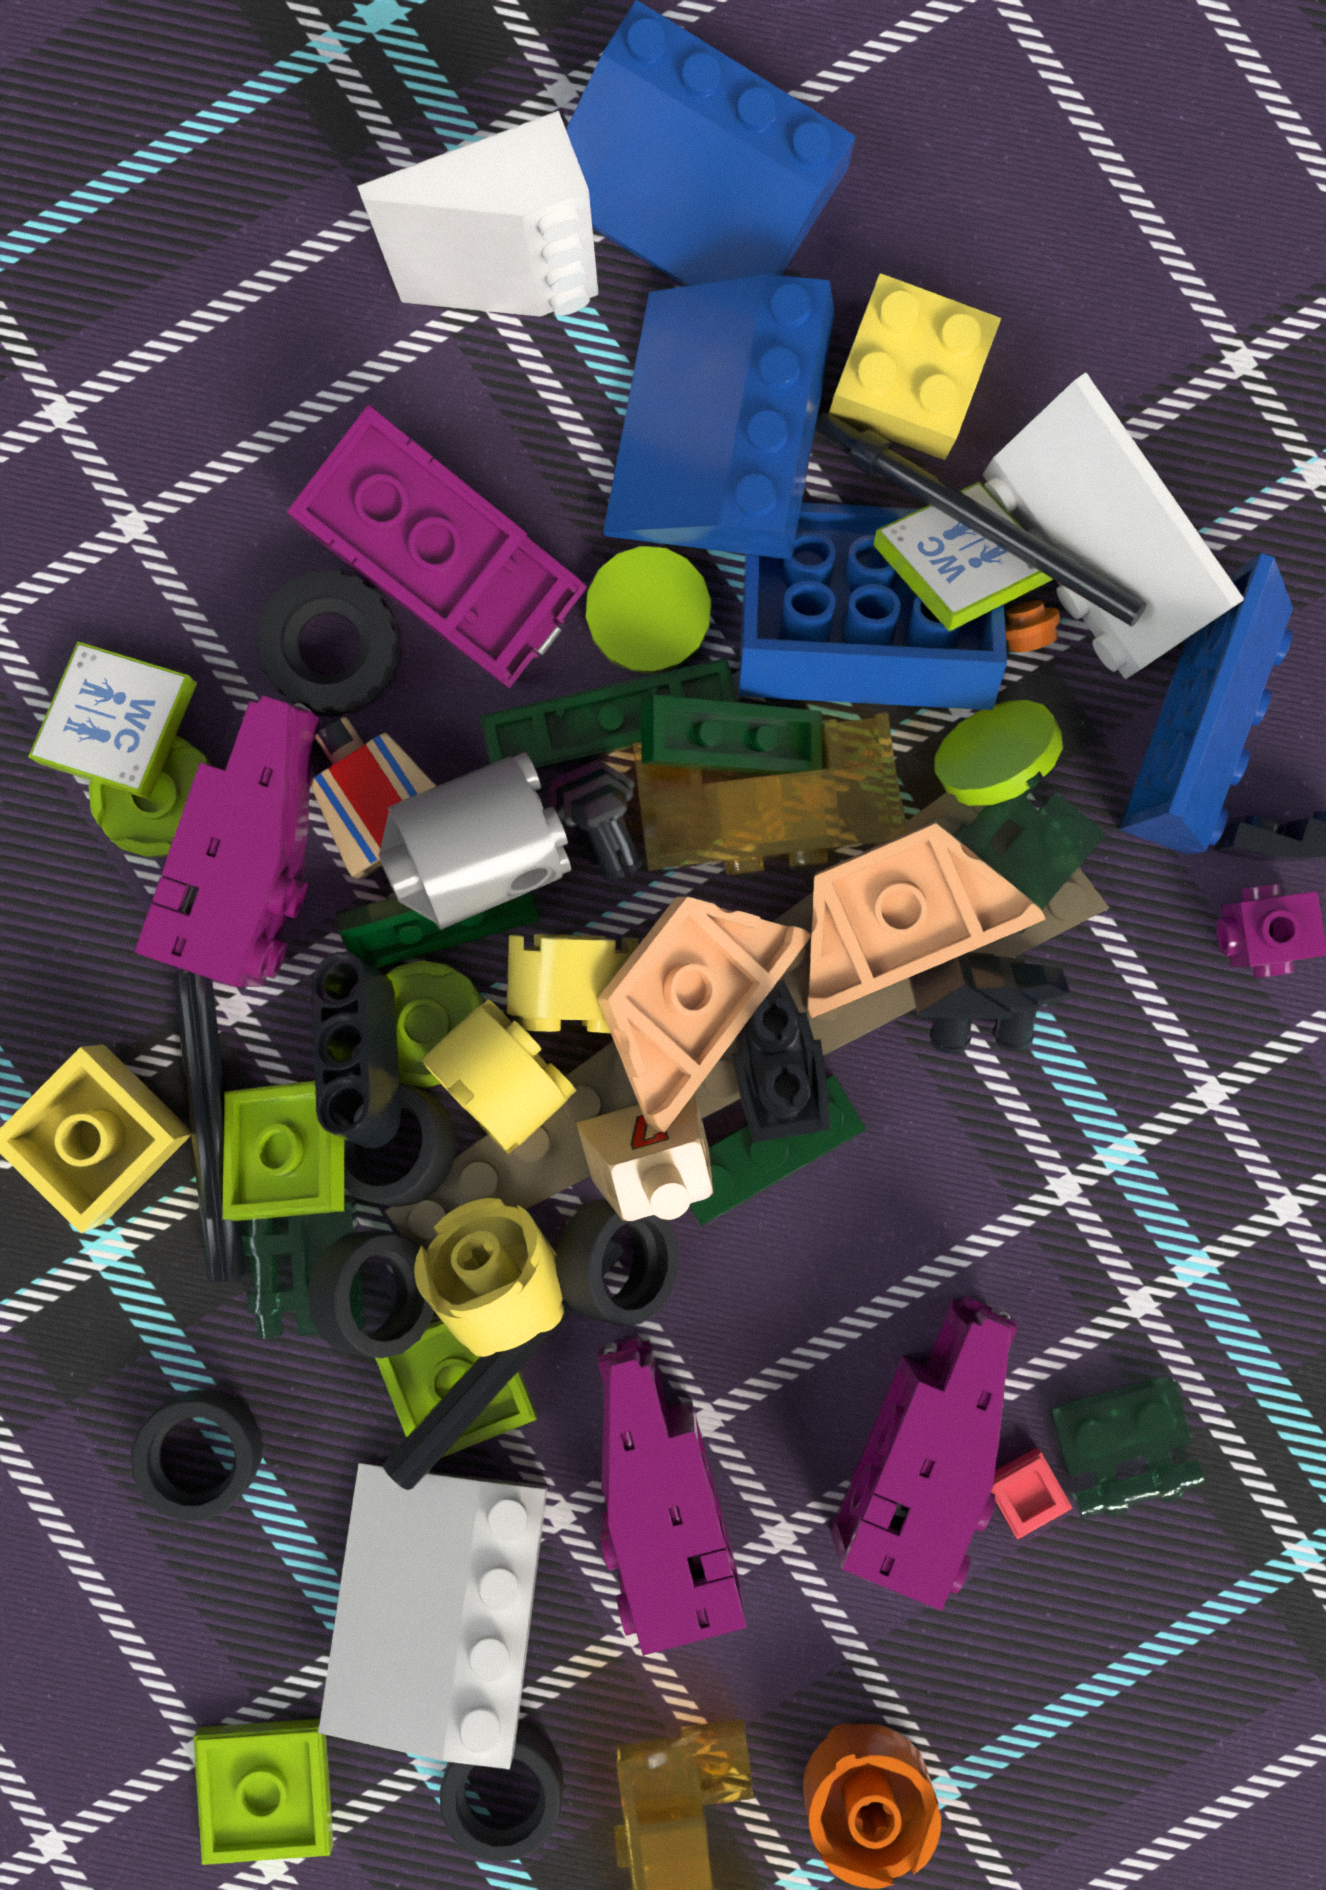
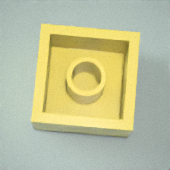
[829,273,1001,460]
[0,1044,191,1233]

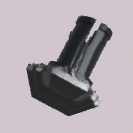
[539,760,643,880]
[908,952,1071,1054]
[731,980,831,1143]

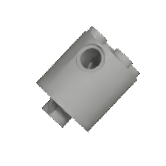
[378,752,571,929]

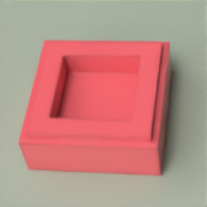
[991,1447,1072,1540]

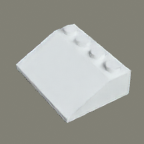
[357,111,598,317]
[983,373,1244,679]
[318,1463,548,1769]

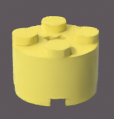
[507,934,639,1033]
[421,999,576,1154]
[414,1198,564,1357]

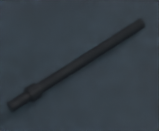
[814,411,1147,627]

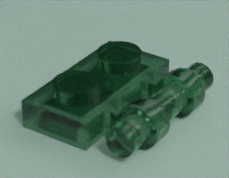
[953,774,1106,934]
[242,1199,366,1338]
[1048,1376,1205,1519]

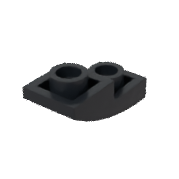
[1214,811,1326,862]

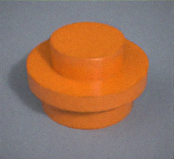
[1005,600,1061,653]

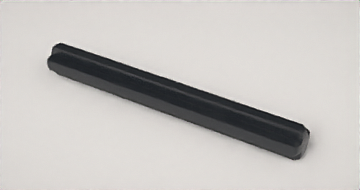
[173,969,245,1283]
[383,1236,624,1491]

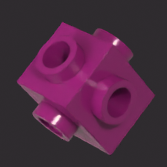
[1216,883,1326,978]

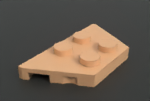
[808,821,1046,1018]
[597,896,811,1133]

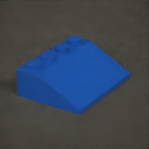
[566,0,856,286]
[603,274,835,559]
[738,502,1007,710]
[1118,553,1293,855]

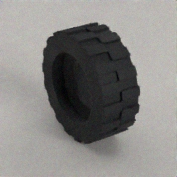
[255,569,403,717]

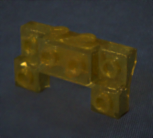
[633,712,907,875]
[614,1719,754,1890]

